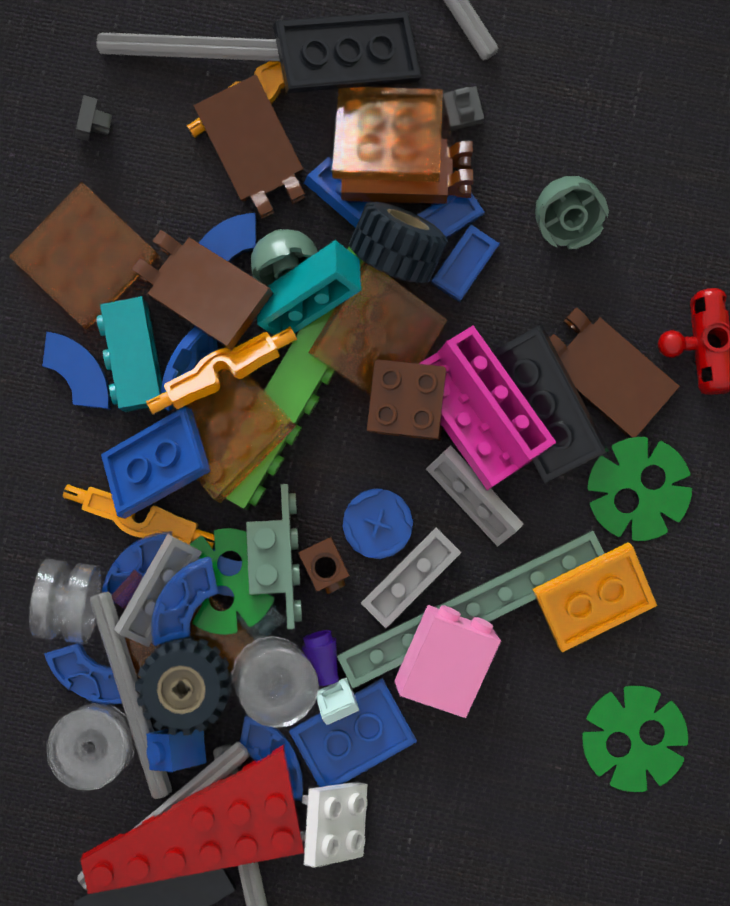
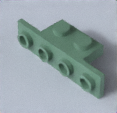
[246,484,302,630]

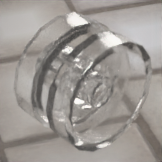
[30,559,101,644]
[232,636,319,728]
[46,703,136,791]

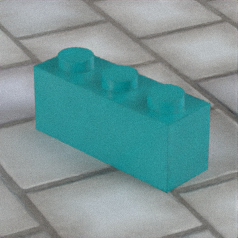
[257,240,361,336]
[97,296,162,412]

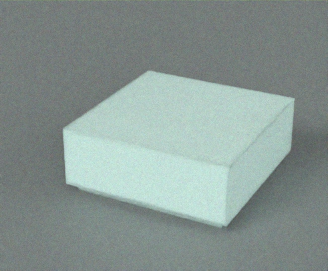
[315,677,359,725]

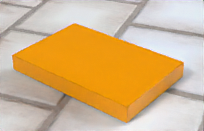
[532,542,657,652]

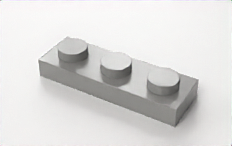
[426,446,523,547]
[361,527,462,628]
[114,534,202,647]

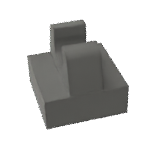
[442,86,484,131]
[75,95,112,141]

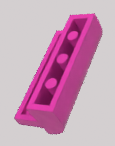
[419,325,556,490]

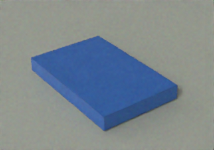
[101,406,211,519]
[289,678,417,787]

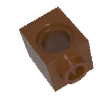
[298,537,350,594]

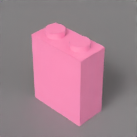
[394,605,501,718]

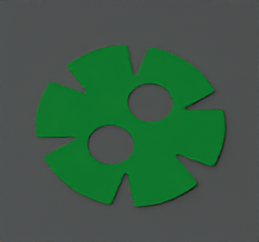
[588,437,692,541]
[190,528,274,634]
[582,686,688,792]

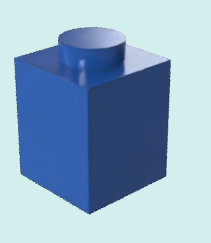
[146,729,207,772]

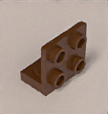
[367,360,446,441]

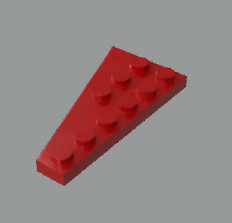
[80,745,304,894]

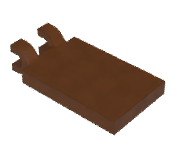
[193,74,305,220]
[341,136,473,204]
[132,230,273,351]
[549,307,680,438]

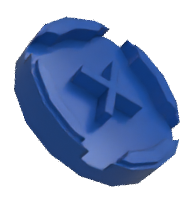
[343,488,413,559]

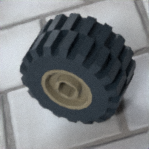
[349,202,448,283]
[135,637,233,736]

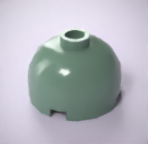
[535,176,609,249]
[251,229,318,286]

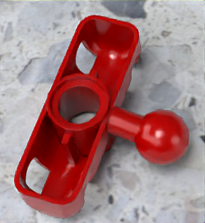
[657,288,730,395]

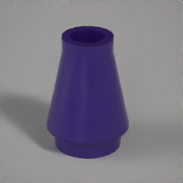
[302,630,339,686]

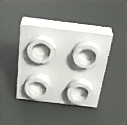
[301,782,368,867]

